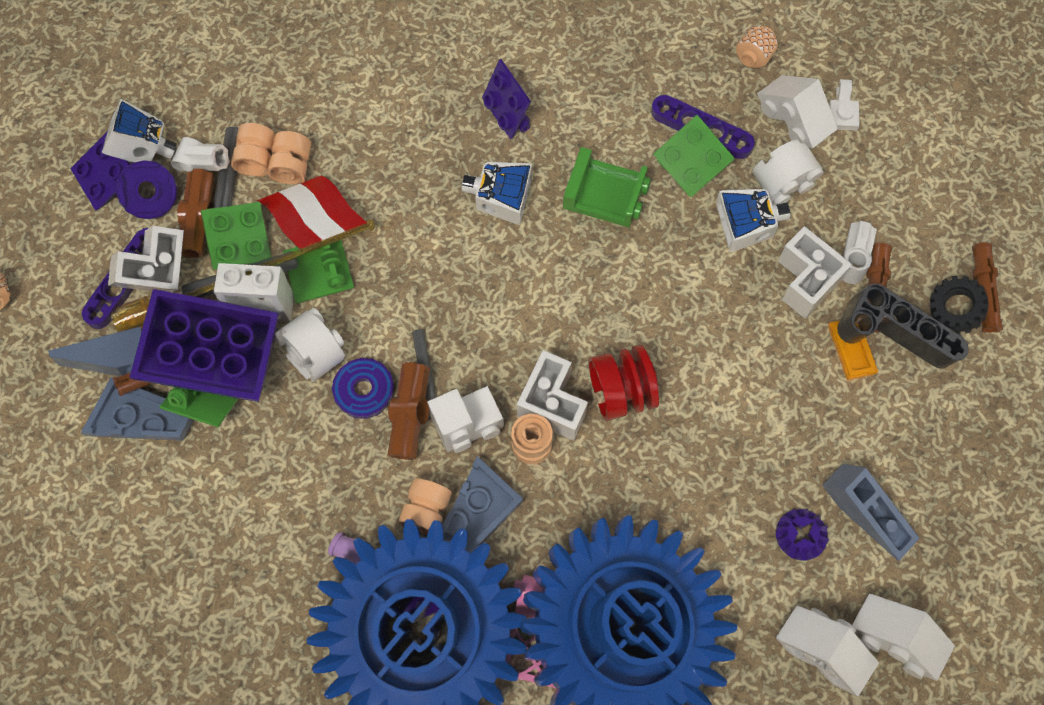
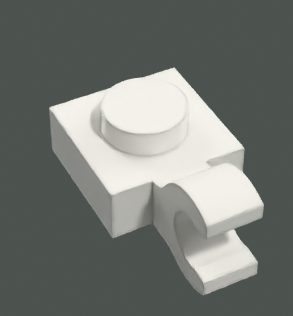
[829,79,859,131]

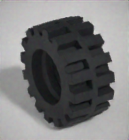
[930,276,989,335]

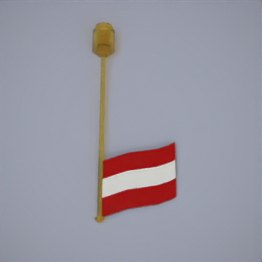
[111,175,375,332]

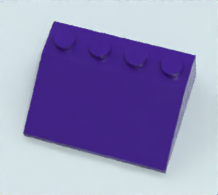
[130,289,279,402]

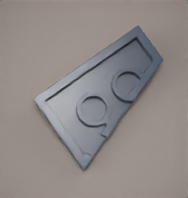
[81,378,193,441]
[443,456,523,553]

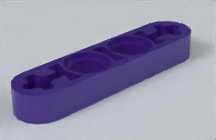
[651,95,755,159]
[82,228,148,329]

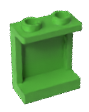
[563,147,651,228]

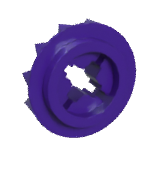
[776,509,829,561]

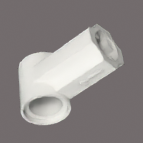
[171,137,230,172]
[843,221,877,284]

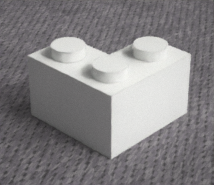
[757,75,838,148]
[108,226,184,292]
[778,226,852,319]
[517,350,588,441]
[427,386,504,453]
[852,593,955,681]
[776,605,879,697]

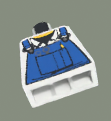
[102,99,177,163]
[462,162,532,225]
[716,189,790,252]

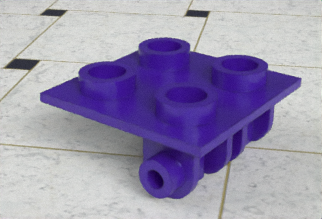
[482,59,531,139]
[70,131,130,211]

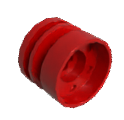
[588,344,659,421]

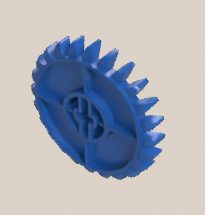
[520,515,737,705]
[307,519,527,705]

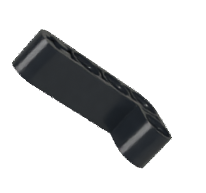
[837,284,969,368]

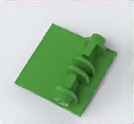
[653,115,735,197]
[201,202,271,270]
[283,237,354,304]
[160,387,238,427]

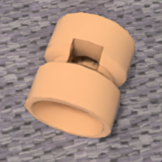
[231,123,275,177]
[267,131,311,185]
[511,413,553,465]
[398,478,452,535]

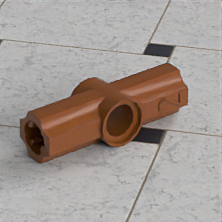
[177,169,215,258]
[387,362,430,460]

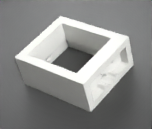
[214,263,294,323]

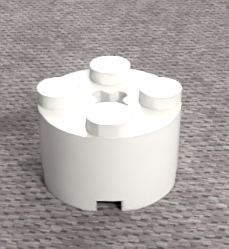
[752,139,824,204]
[275,308,345,382]

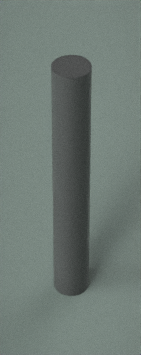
[412,329,436,419]

